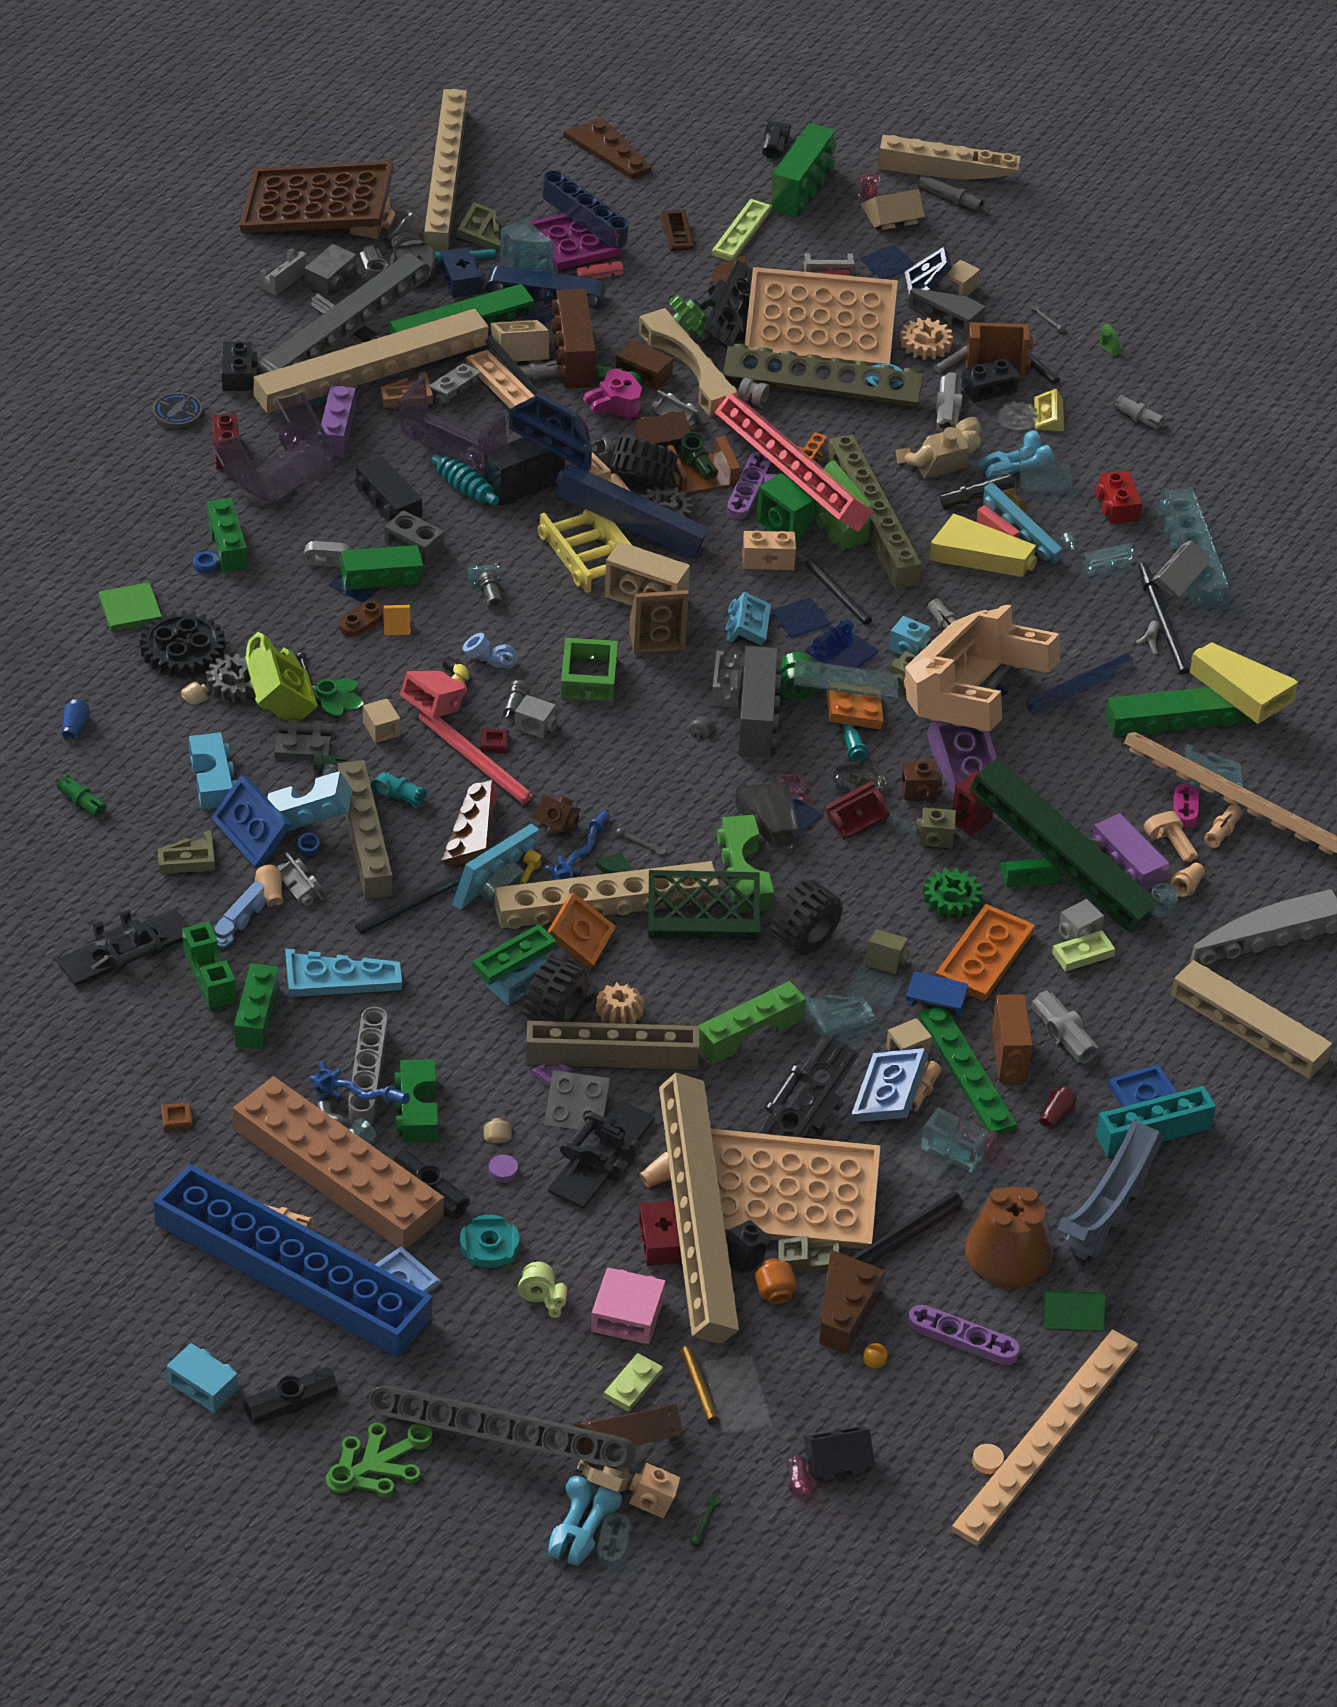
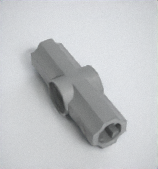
[936,372,962,433]
[1031,990,1099,1064]

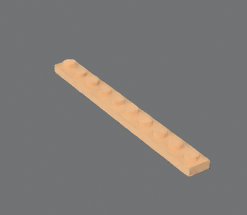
[466,350,611,480]
[1124,732,1337,855]
[951,1329,1138,1547]

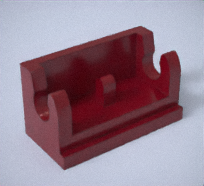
[825,781,890,840]

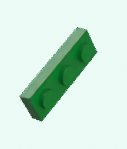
[472,924,556,985]

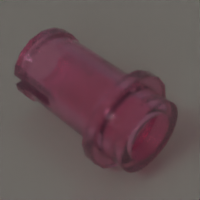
[787,1456,813,1497]

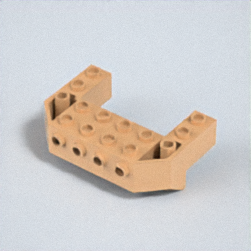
[904,605,1060,732]

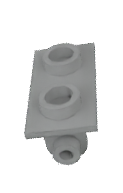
[429,363,481,404]
[651,390,702,431]
[277,852,324,906]

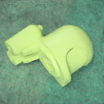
[518,1261,567,1318]

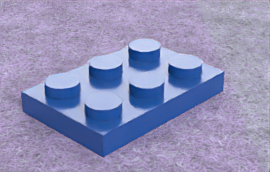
[211,775,292,868]

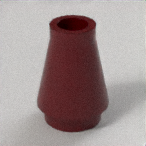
[1039,1087,1077,1130]

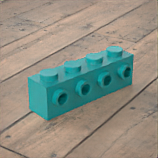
[1095,1086,1216,1157]

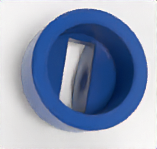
[298,833,320,857]

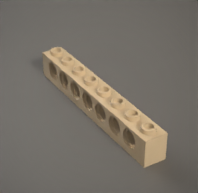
[494,861,719,929]

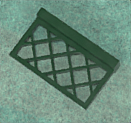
[648,870,760,940]

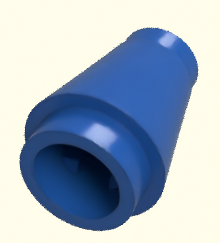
[62,700,90,740]

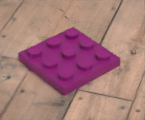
[526,214,622,271]

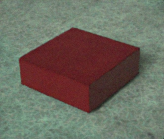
[480,728,509,753]

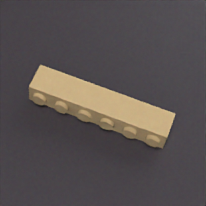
[1171,960,1332,1079]

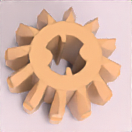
[596,982,644,1024]

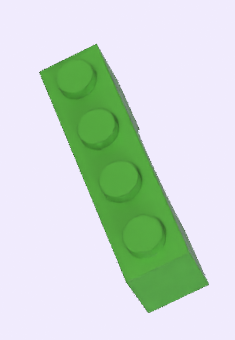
[717,815,774,913]
[698,981,806,1065]

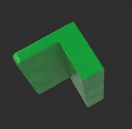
[999,858,1061,888]
[1042,1290,1105,1331]

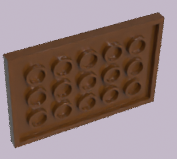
[239,161,394,233]

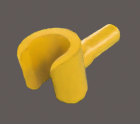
[519,849,541,884]

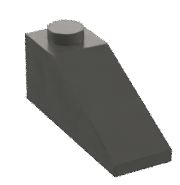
[908,288,986,337]

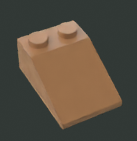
[629,590,689,653]

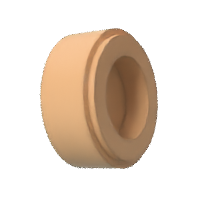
[972,1444,1004,1474]

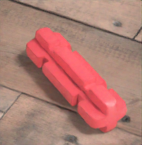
[577,261,624,279]

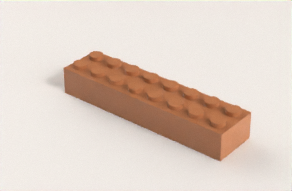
[233,1076,444,1250]

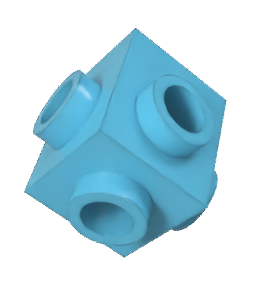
[889,616,932,656]

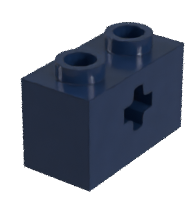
[440,247,484,298]

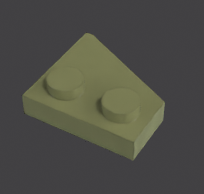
[456,202,501,251]
[158,831,215,874]

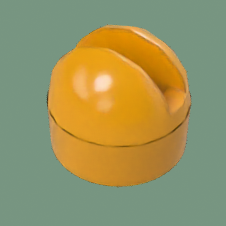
[863,1343,888,1368]

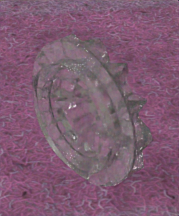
[999,401,1038,430]

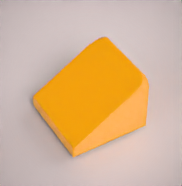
[384,605,411,635]

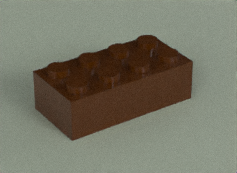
[551,289,595,388]

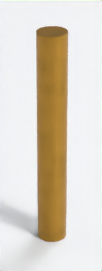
[681,1346,719,1423]

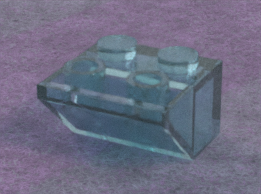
[500,218,554,273]

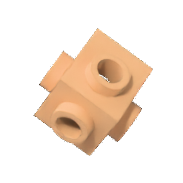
[628,1463,680,1518]

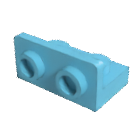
[726,592,771,645]

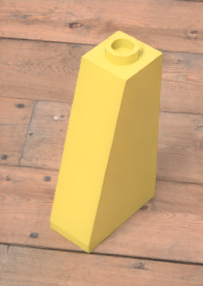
[929,513,1037,577]
[1190,642,1298,724]

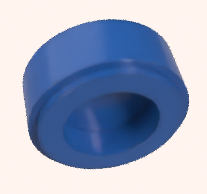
[193,551,219,573]

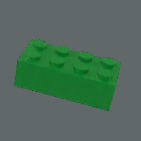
[771,123,837,217]

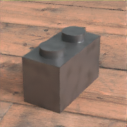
[304,244,357,296]

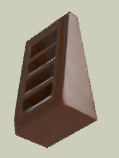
[660,209,694,251]

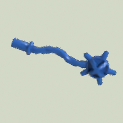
[545,811,610,880]
[309,1060,410,1104]

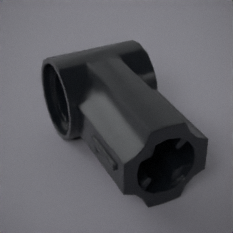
[762,120,791,159]

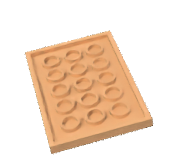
[745,267,898,367]
[711,1129,880,1249]

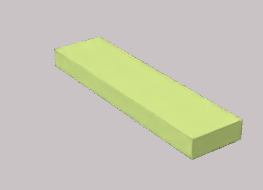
[712,199,772,261]

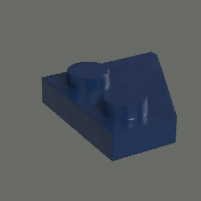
[905,247,952,294]

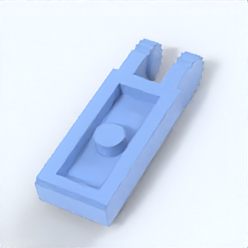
[214,882,266,949]

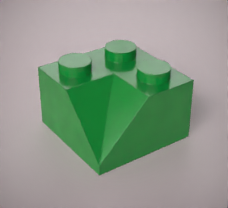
[756,473,816,545]

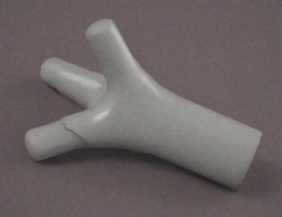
[1136,621,1160,655]

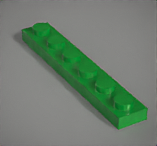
[918,1006,1017,1138]

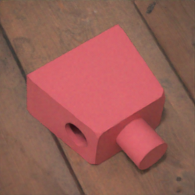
[400,671,467,718]

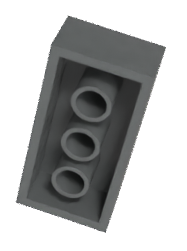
[738,646,782,758]

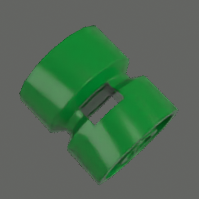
[780,652,815,701]

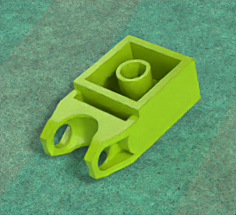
[245,632,318,722]

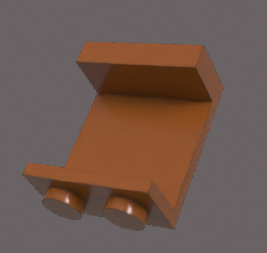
[966,322,1033,376]
[668,436,740,494]

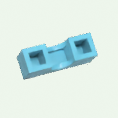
[189,732,236,810]
[268,771,353,831]

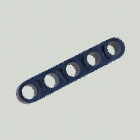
[542,170,629,248]
[485,266,606,310]

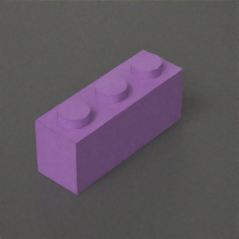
[319,386,355,457]
[1092,813,1169,890]

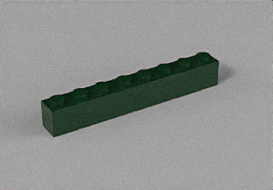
[969,758,1158,933]

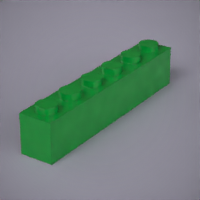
[390,284,534,335]
[1105,687,1266,737]

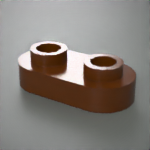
[339,601,384,637]

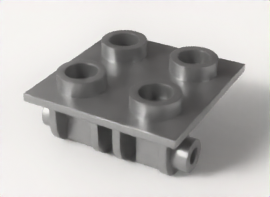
[544,1070,610,1132]

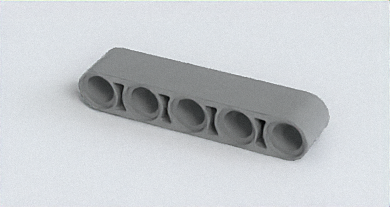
[349,1007,387,1129]

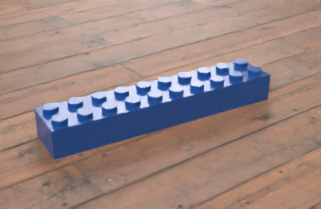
[154,1164,433,1358]

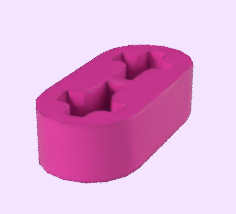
[1173,784,1199,827]

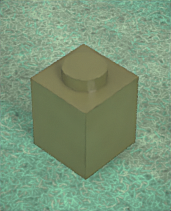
[864,929,910,974]

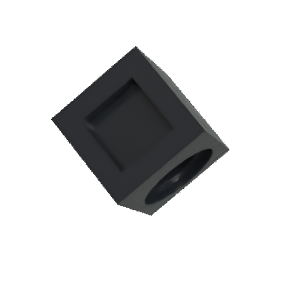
[726,1220,770,1273]

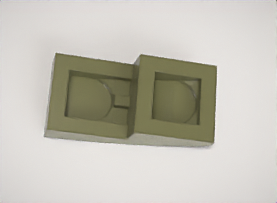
[778,1236,841,1270]

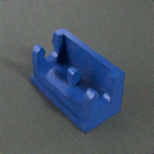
[906,971,968,1018]

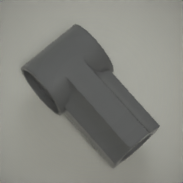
[359,246,388,281]

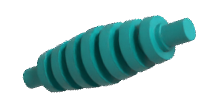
[431,454,499,506]

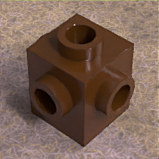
[901,761,942,800]
[533,794,580,836]

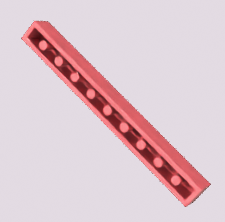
[715,392,873,532]

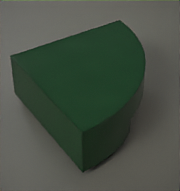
[596,852,633,874]

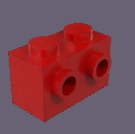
[1095,471,1142,524]

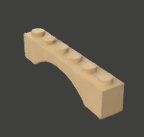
[639,308,738,418]

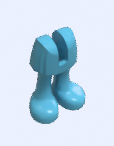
[977,430,1054,479]
[548,1476,622,1567]

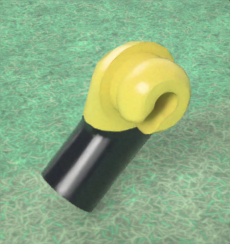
[442,656,470,683]

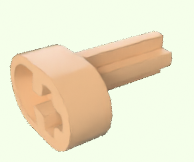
[1144,811,1198,863]

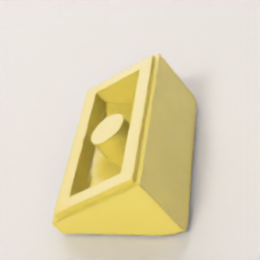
[1034,389,1064,431]

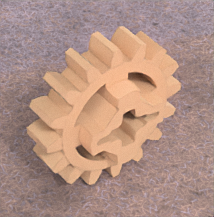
[900,318,953,360]

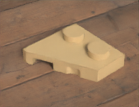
[577,1460,633,1492]

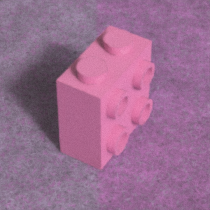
[591,1267,665,1345]

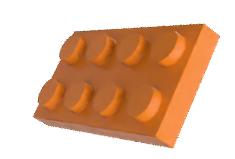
[935,904,1035,1002]

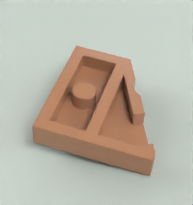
[380,372,433,409]

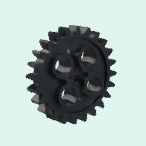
[140,610,226,678]

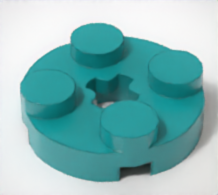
[460,1215,519,1268]

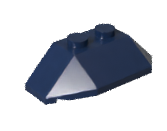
[509,393,592,472]

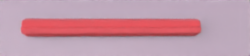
[419,712,532,805]

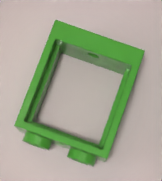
[561,638,618,701]

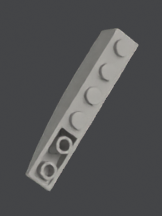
[1190,889,1337,965]

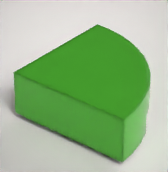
[1099,324,1121,356]

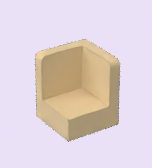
[945,260,980,296]
[363,699,400,743]
[886,1018,932,1054]

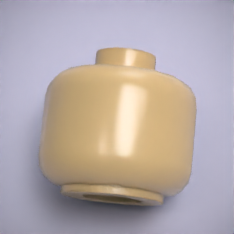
[181,682,209,705]
[484,1118,512,1143]

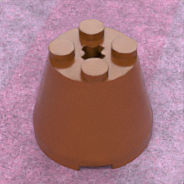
[965,1187,1054,1288]

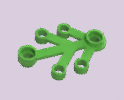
[326,1423,432,1498]

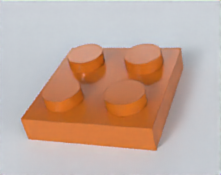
[826,683,883,730]
[548,892,616,968]

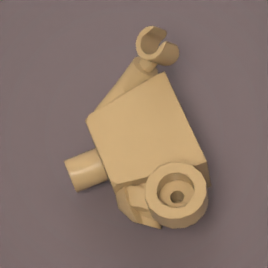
[895,417,982,479]

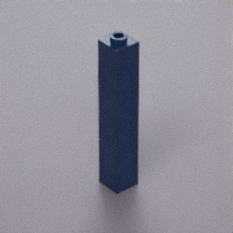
[555,464,709,559]

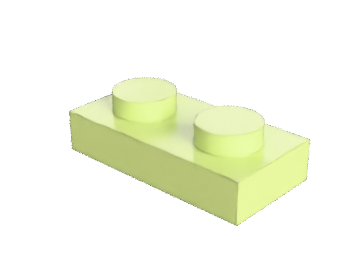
[1052,930,1115,972]
[604,1353,663,1412]

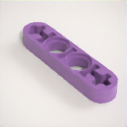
[727,451,772,520]
[908,1305,1020,1365]

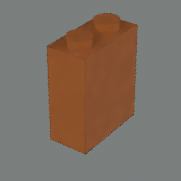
[991,995,1032,1084]

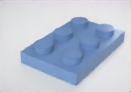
[851,1048,929,1122]

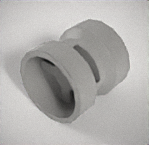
[738,377,770,408]

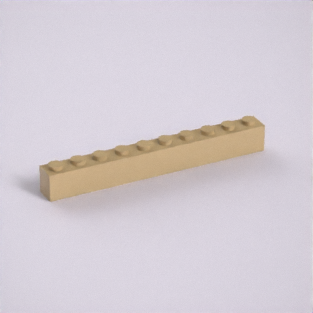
[424,89,467,252]
[254,309,488,413]
[659,1073,739,1343]

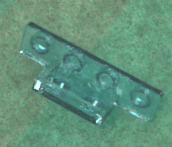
[793,659,899,699]

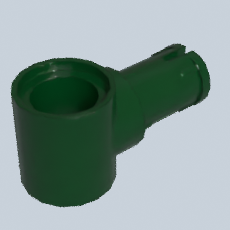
[680,432,718,481]

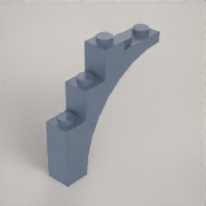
[1057,1120,1165,1260]

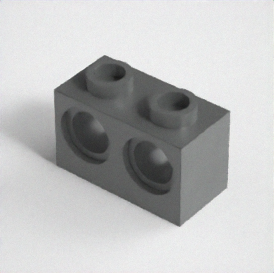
[385,510,444,564]

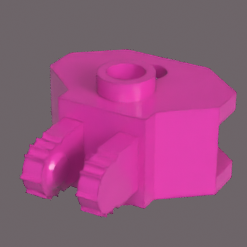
[583,369,642,419]

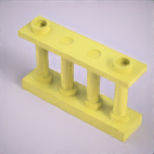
[538,509,632,593]

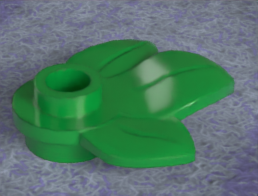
[313,678,364,717]

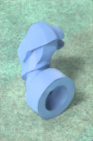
[463,633,518,669]

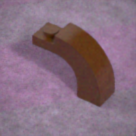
[572,1404,682,1454]

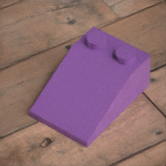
[927,721,997,796]

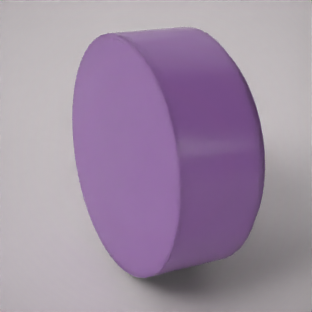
[489,1155,518,1183]

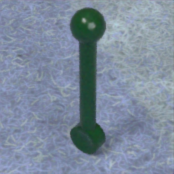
[690,1496,720,1547]

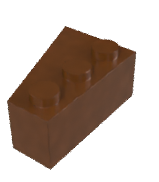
[819,1249,885,1354]

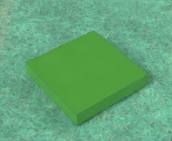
[99,582,162,631]

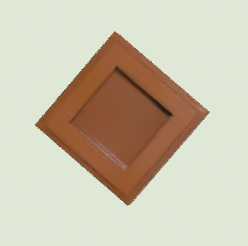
[161,1102,193,1131]

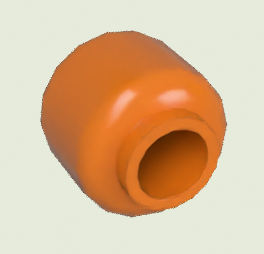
[755,1258,797,1305]

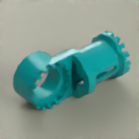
[371,772,429,809]

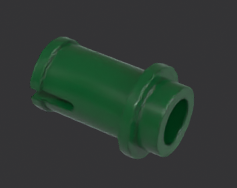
[313,752,347,773]

